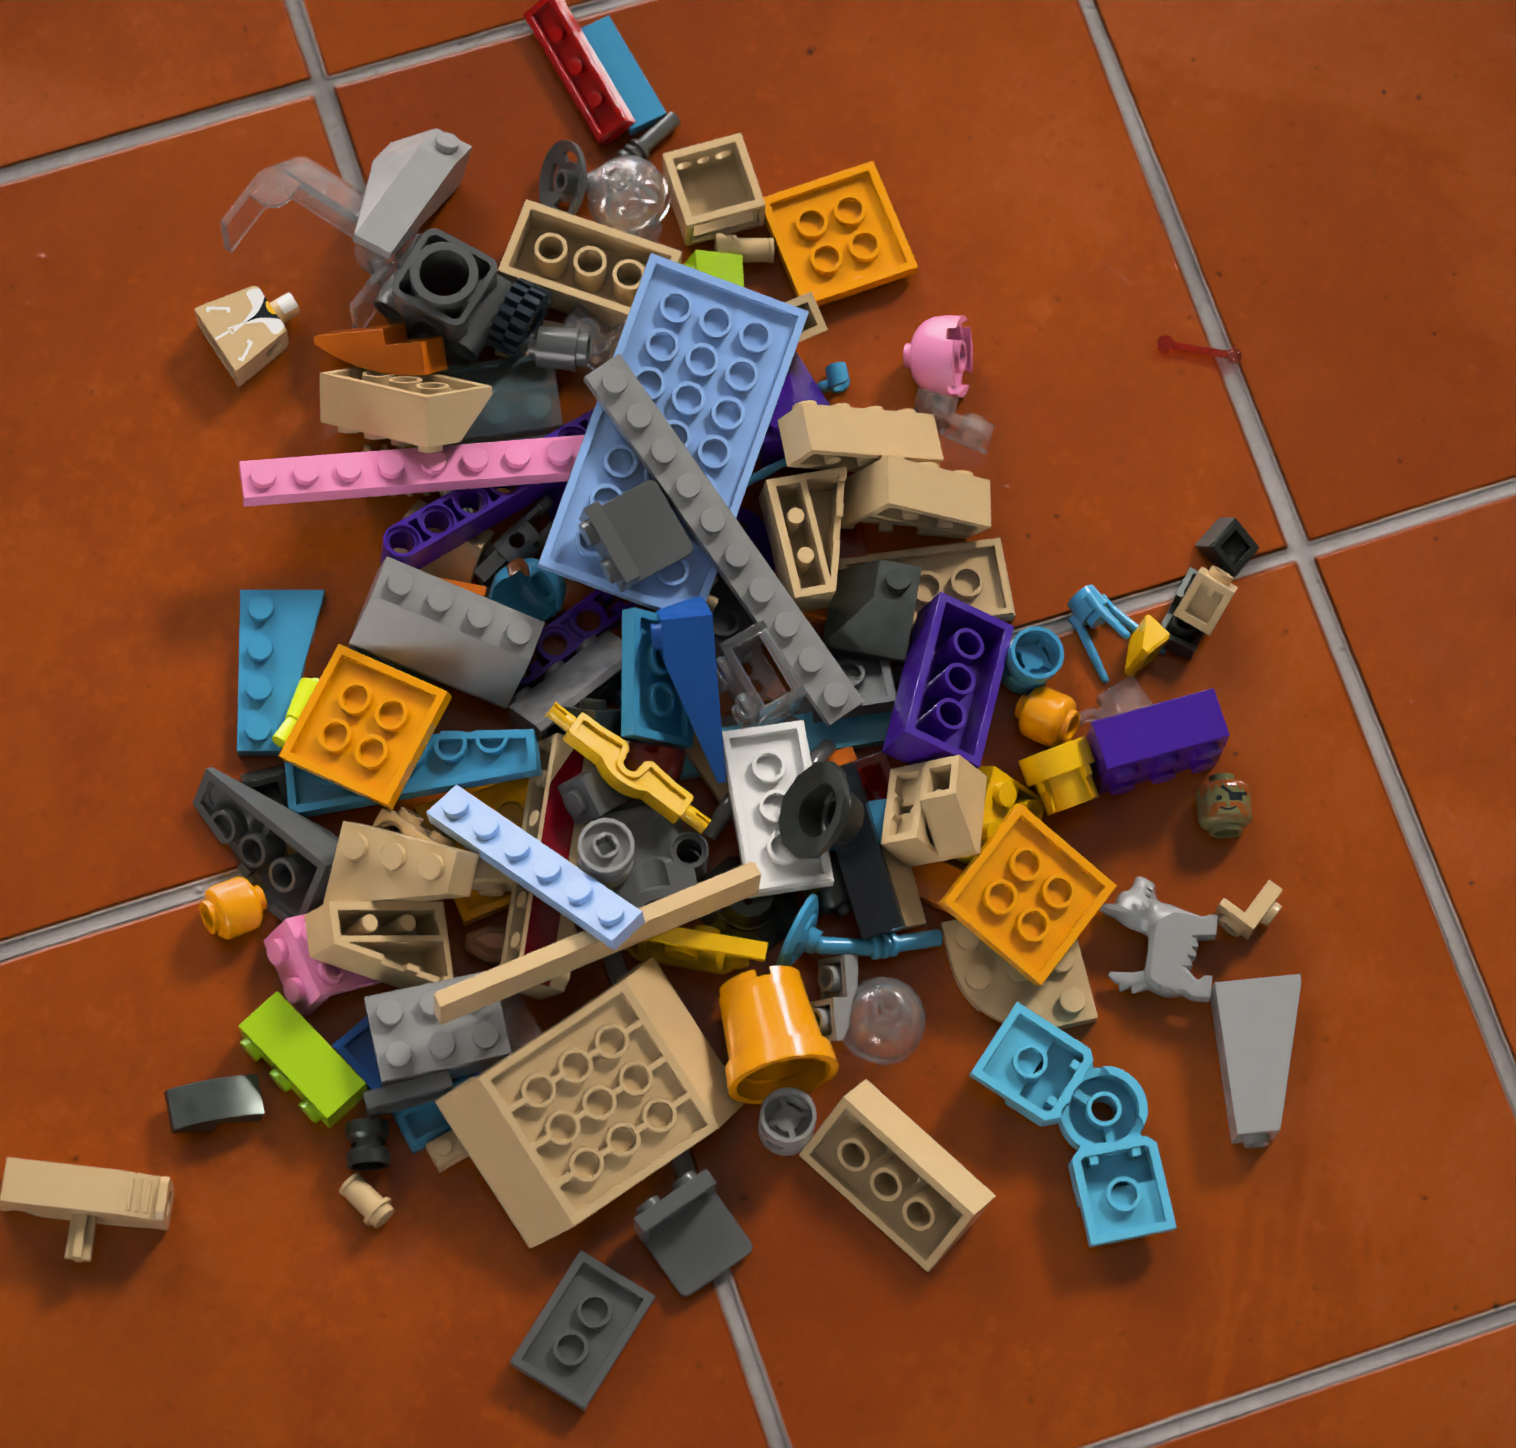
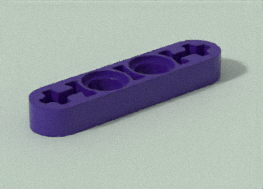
[516,589,639,691]

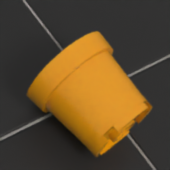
[718,965,839,1104]

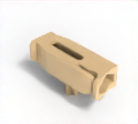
[0,1157,174,1263]

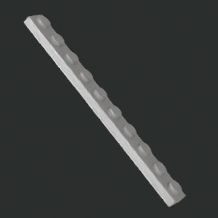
[583,353,864,727]

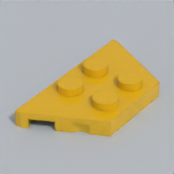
[625,925,768,975]

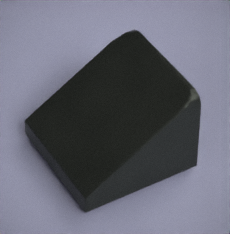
[1195,517,1260,577]
[241,765,288,808]

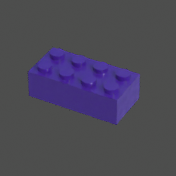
[882,592,1014,769]

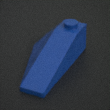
[650,596,726,783]

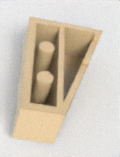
[758,466,847,612]
[323,821,480,904]
[304,901,454,989]

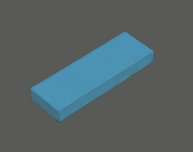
[581,15,666,136]

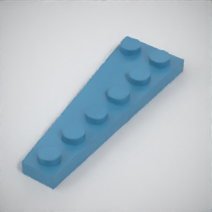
[285,729,542,818]

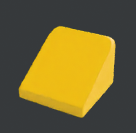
[1124,615,1170,677]

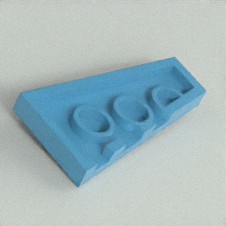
[237,590,326,756]

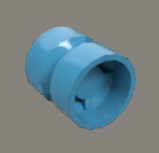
[1001,626,1064,695]

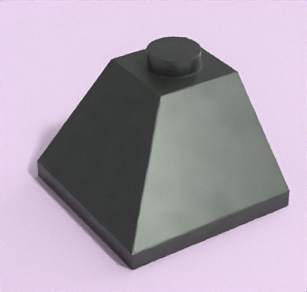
[822,560,922,664]

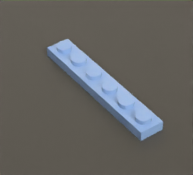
[426,784,645,951]

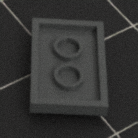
[510,1250,656,1411]

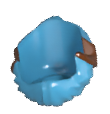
[488,558,567,623]

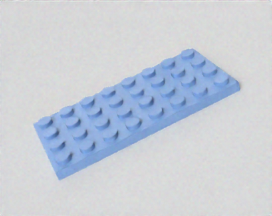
[537,253,809,610]

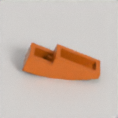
[313,323,448,376]

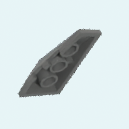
[193,767,339,922]

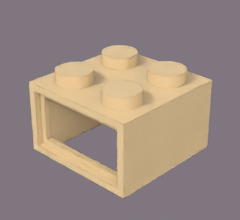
[662,133,766,246]

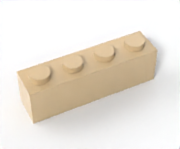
[777,400,944,472]

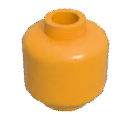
[1014,686,1081,748]
[199,876,267,940]

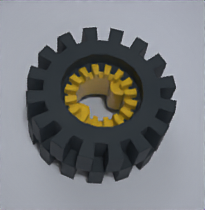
[487,278,552,360]

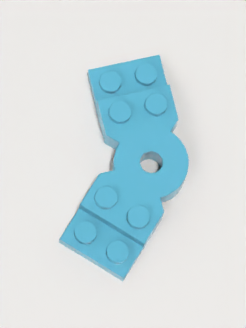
[969,1002,1177,1248]

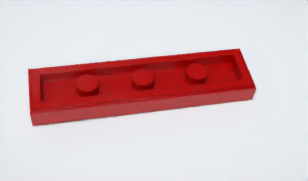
[523,0,636,146]

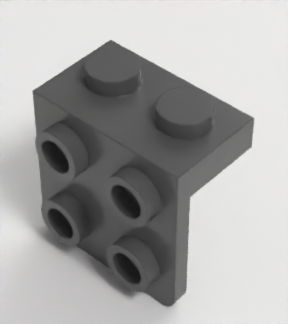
[578,480,693,593]
[633,1168,753,1297]

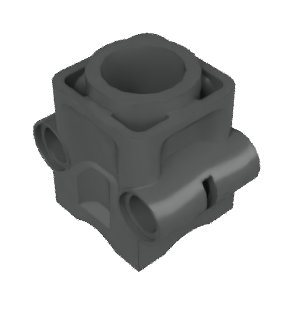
[373,228,512,368]
[592,799,709,920]

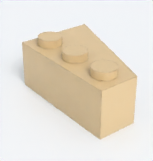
[841,454,991,539]

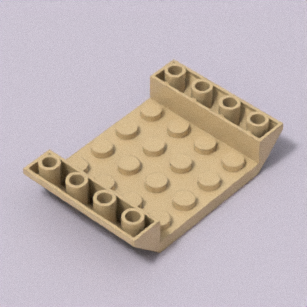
[434,956,745,1249]

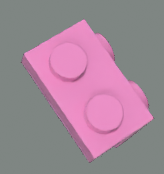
[263,914,381,1016]

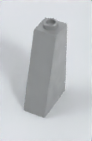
[1210,974,1301,1148]

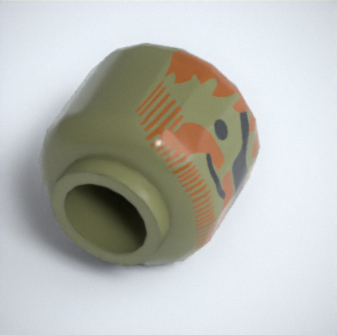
[1196,773,1253,838]

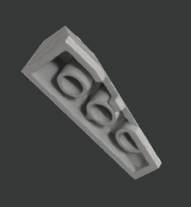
[353,128,472,260]

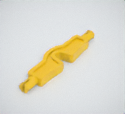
[545,702,711,834]

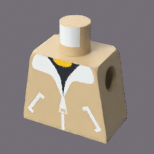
[194,286,301,387]

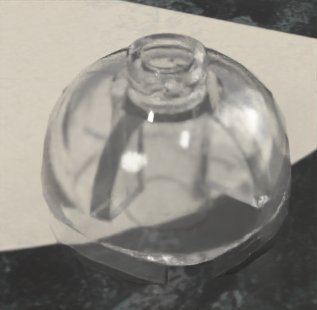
[587,155,672,236]
[843,976,926,1066]

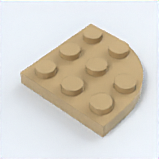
[940,919,1098,1029]

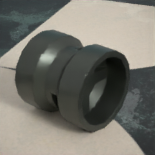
[345,1118,390,1171]

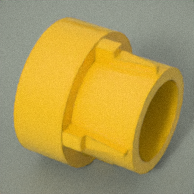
[1018,736,1099,816]

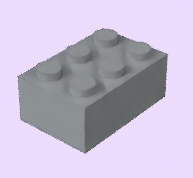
[364,971,512,1087]

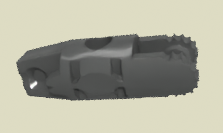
[474,495,554,588]

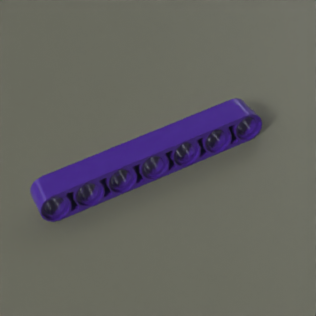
[380,408,594,569]

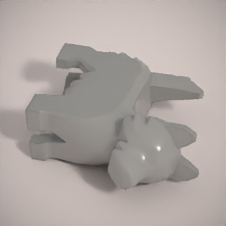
[1100,876,1218,1002]

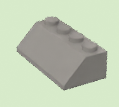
[348,557,545,710]

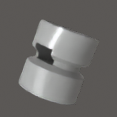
[578,818,635,889]
[758,1087,817,1156]

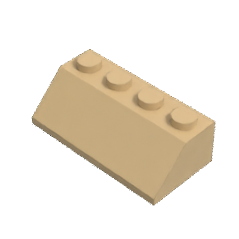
[320,367,492,453]
[799,1079,996,1272]

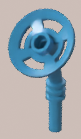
[776,893,942,967]

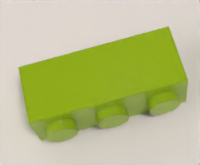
[239,991,368,1129]

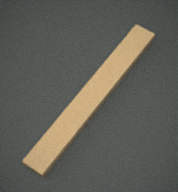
[434,862,761,1025]

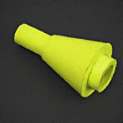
[272,678,320,748]

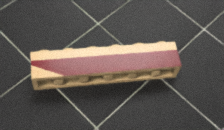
[500,733,595,1000]

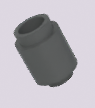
[528,326,590,371]

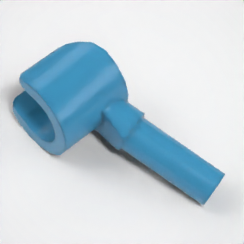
[817,362,850,393]

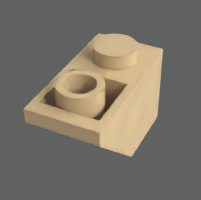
[919,755,987,861]

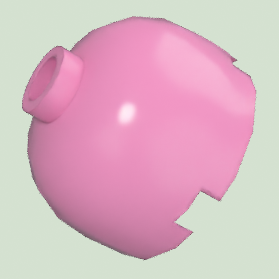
[903,315,973,397]

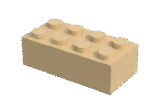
[498,199,682,332]

